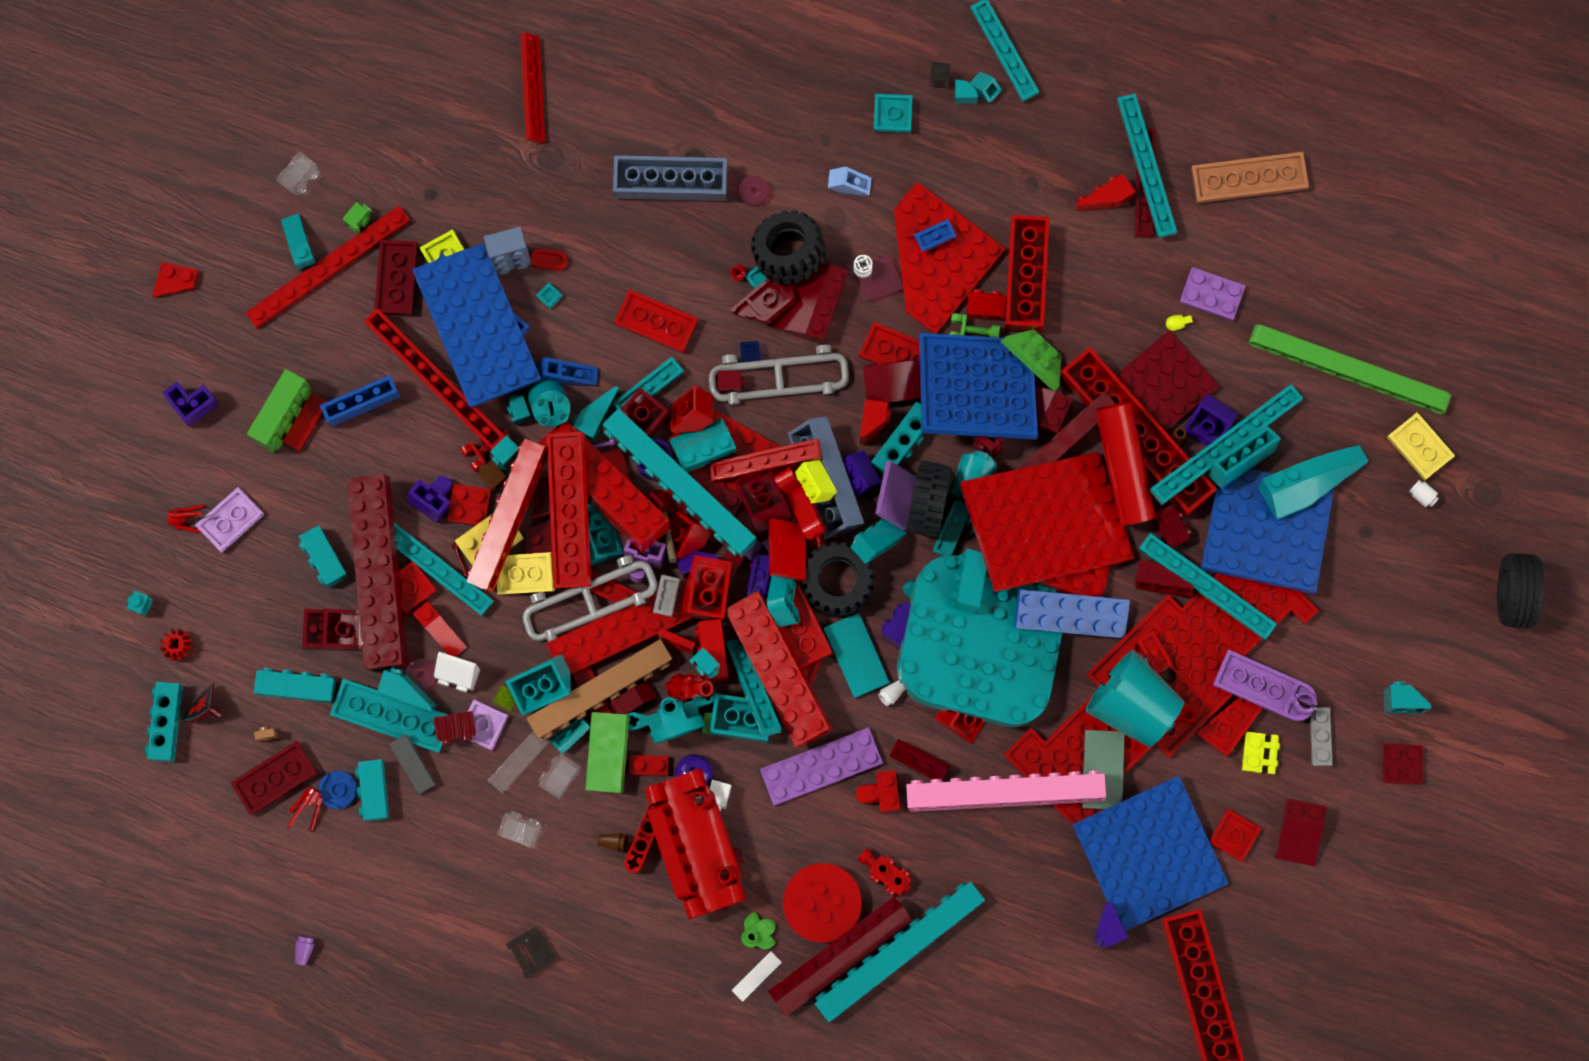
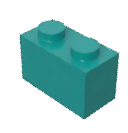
[490,435,519,474]

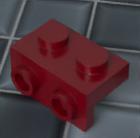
[972,436,1004,458]

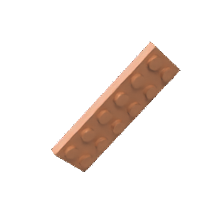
[1191,152,1309,203]

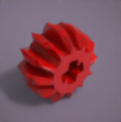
[159,629,193,661]

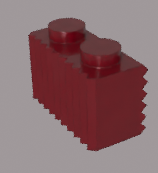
[1152,505,1191,549]
[434,711,476,745]

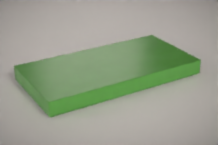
[585,712,630,793]

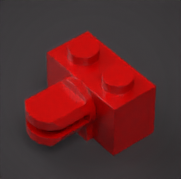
[856,770,900,814]

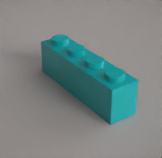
[1208,426,1281,489]
[253,668,337,704]

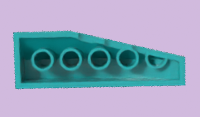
[1259,445,1368,520]

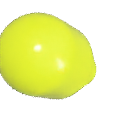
[1166,314,1193,331]

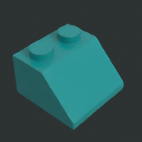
[1384,681,1431,714]

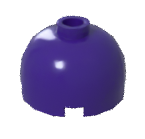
[675,754,714,787]

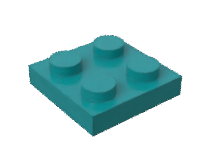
[874,94,912,133]

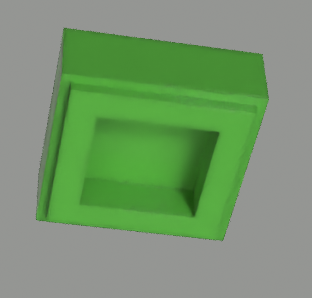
[702,712,712,735]

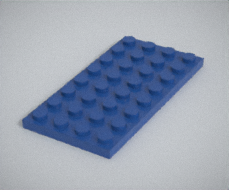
[412,243,541,408]

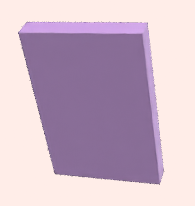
[195,487,264,553]

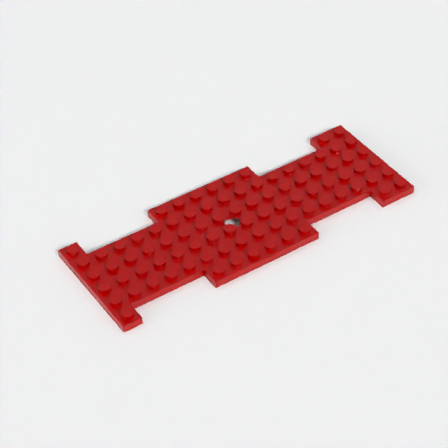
[1003,573,1319,825]

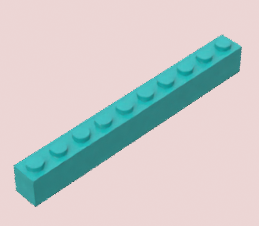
[602,408,757,558]
[814,881,985,1023]

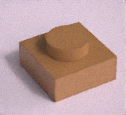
[254,726,278,742]

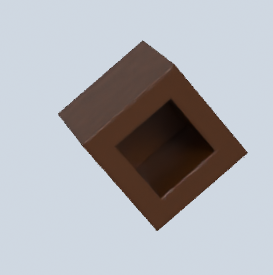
[477,461,507,493]

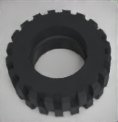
[751,210,826,285]
[907,461,952,537]
[801,541,875,618]

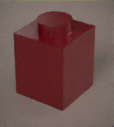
[718,371,745,394]

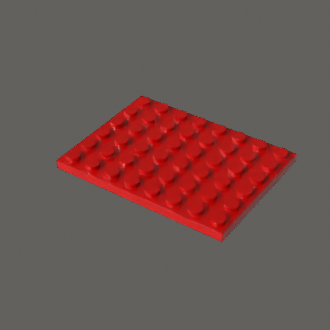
[960,452,1135,593]

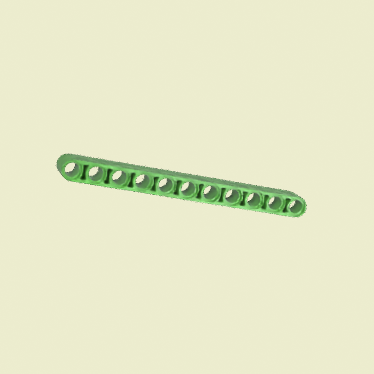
[1249,325,1451,414]

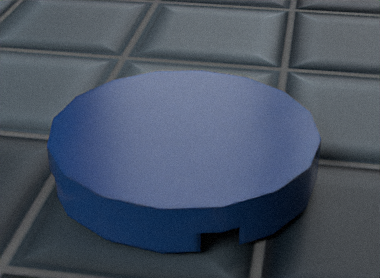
[318,770,357,810]

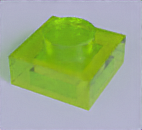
[493,685,515,711]

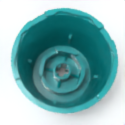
[1086,650,1184,748]

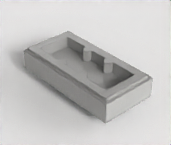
[653,575,681,617]

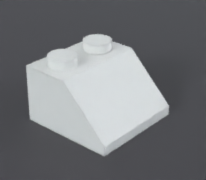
[434,652,480,693]

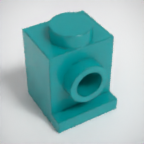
[507,394,532,426]
[126,590,153,617]
[689,648,720,679]

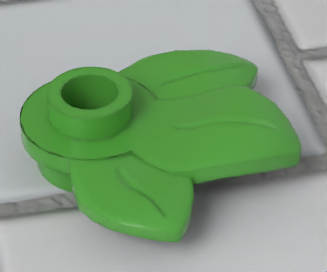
[741,912,776,950]

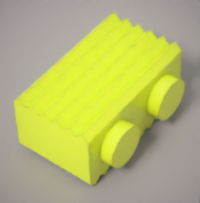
[795,460,837,504]

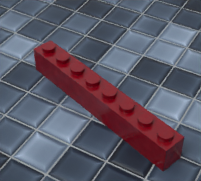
[768,896,912,1016]

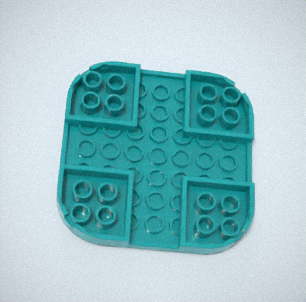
[897,555,1062,728]

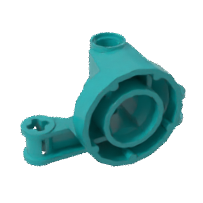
[628,689,715,744]

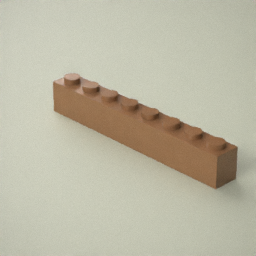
[526,639,672,741]

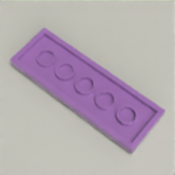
[760,728,883,806]

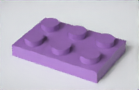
[1179,267,1245,322]

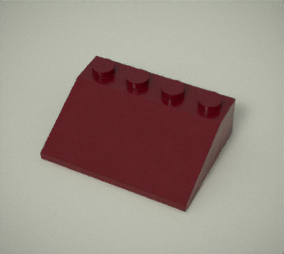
[770,263,848,345]

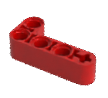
[774,467,826,541]
[624,806,656,874]

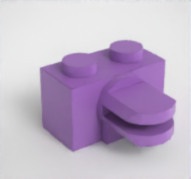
[624,539,667,583]

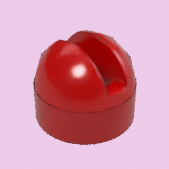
[730,264,747,281]

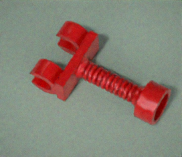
[460,428,512,472]

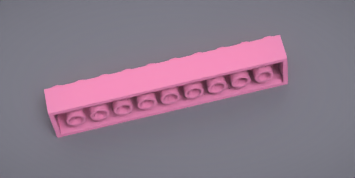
[907,770,1106,812]

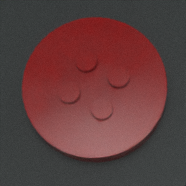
[783,863,862,944]

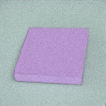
[468,699,509,751]

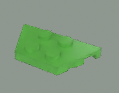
[1001,329,1061,391]

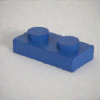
[914,219,956,253]

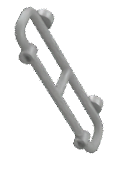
[709,345,849,406]
[522,555,657,642]

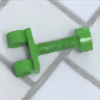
[949,313,1000,338]

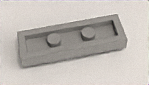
[1310,707,1332,766]

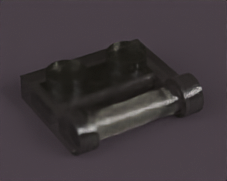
[506,926,557,979]

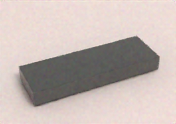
[389,734,436,794]

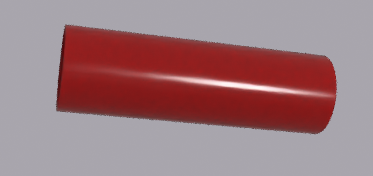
[1095,402,1156,525]

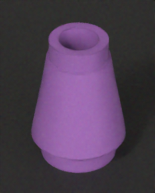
[295,935,315,965]

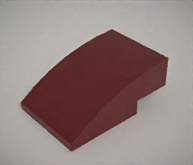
[863,359,921,402]
[301,609,362,650]

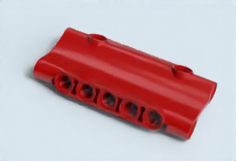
[644,768,746,920]

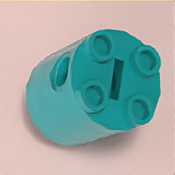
[528,379,570,427]
[950,451,998,502]

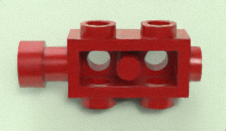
[665,673,713,700]
[857,848,911,896]

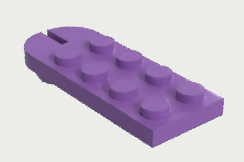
[1212,649,1317,721]

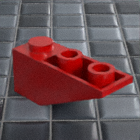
[1075,174,1136,211]

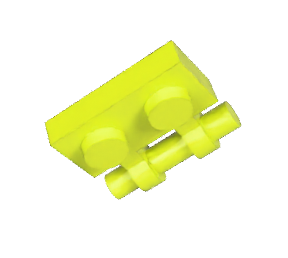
[1241,732,1280,775]

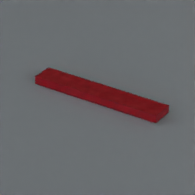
[1134,129,1156,238]
[1019,391,1116,469]

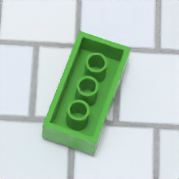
[247,369,312,453]

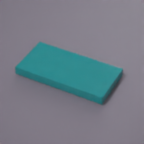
[824,613,890,699]

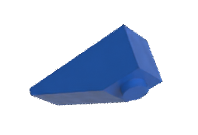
[536,357,598,386]

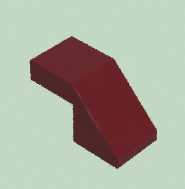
[609,681,657,715]

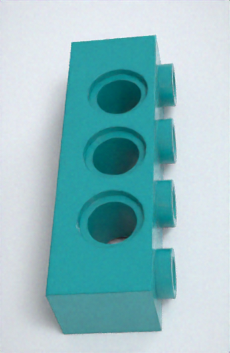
[871,402,924,475]
[145,682,183,763]

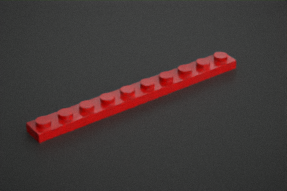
[245,206,411,329]

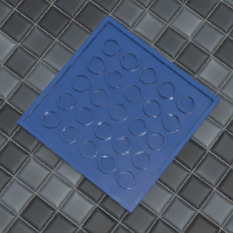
[919,333,1038,439]
[1201,469,1334,595]
[1072,776,1228,931]

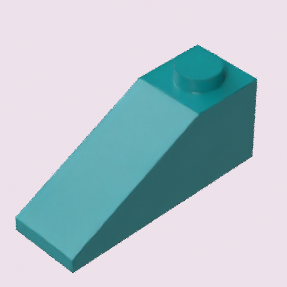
[281,213,316,271]
[572,386,620,442]
[377,667,437,711]

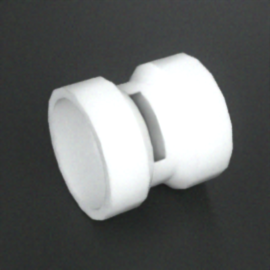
[854,255,873,278]

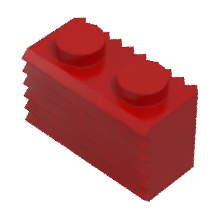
[966,289,1006,321]

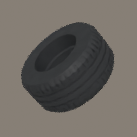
[1497,553,1544,628]

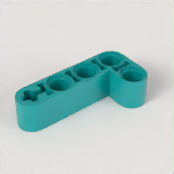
[767,576,800,627]

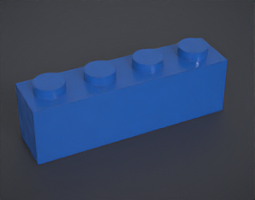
[320,375,401,427]

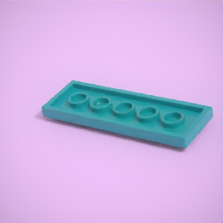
[330,679,448,753]

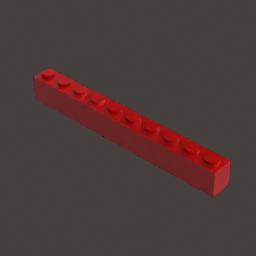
[363,308,505,451]

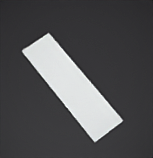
[732,951,782,1002]

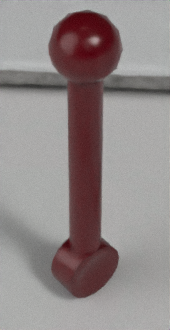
[451,542,468,579]

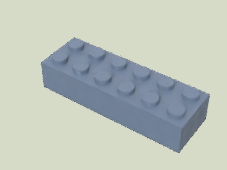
[613,155,728,201]
[788,417,864,540]

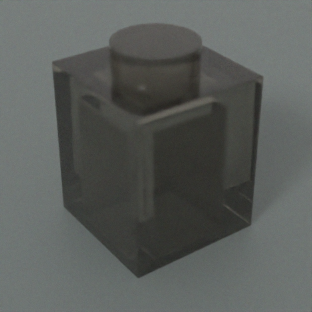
[929,62,950,89]

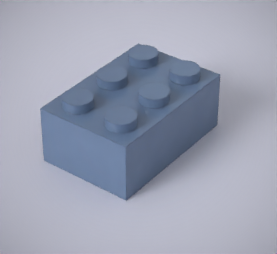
[483,227,531,275]

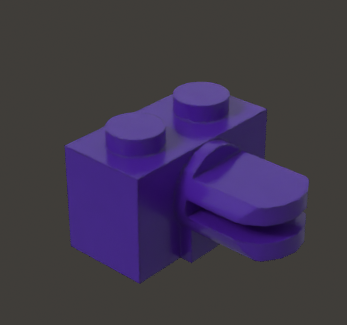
[407,476,452,524]

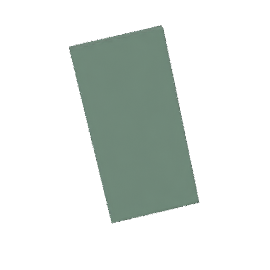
[1082,730,1124,810]

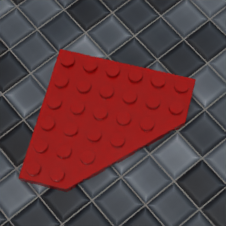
[894,182,1006,334]

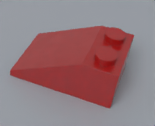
[681,555,732,620]

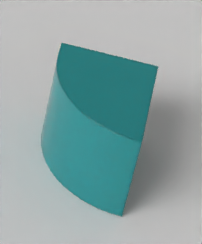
[970,72,1002,103]
[955,80,978,104]

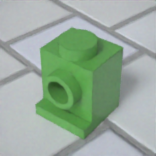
[342,202,372,234]

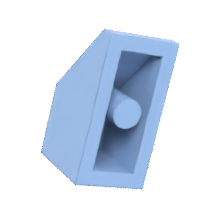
[828,166,872,196]

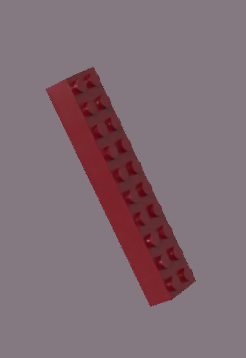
[347,474,408,671]

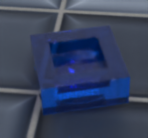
[740,341,760,362]

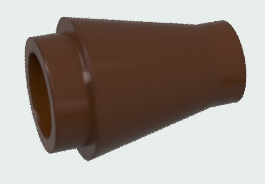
[1169,427,1187,447]
[598,833,628,852]

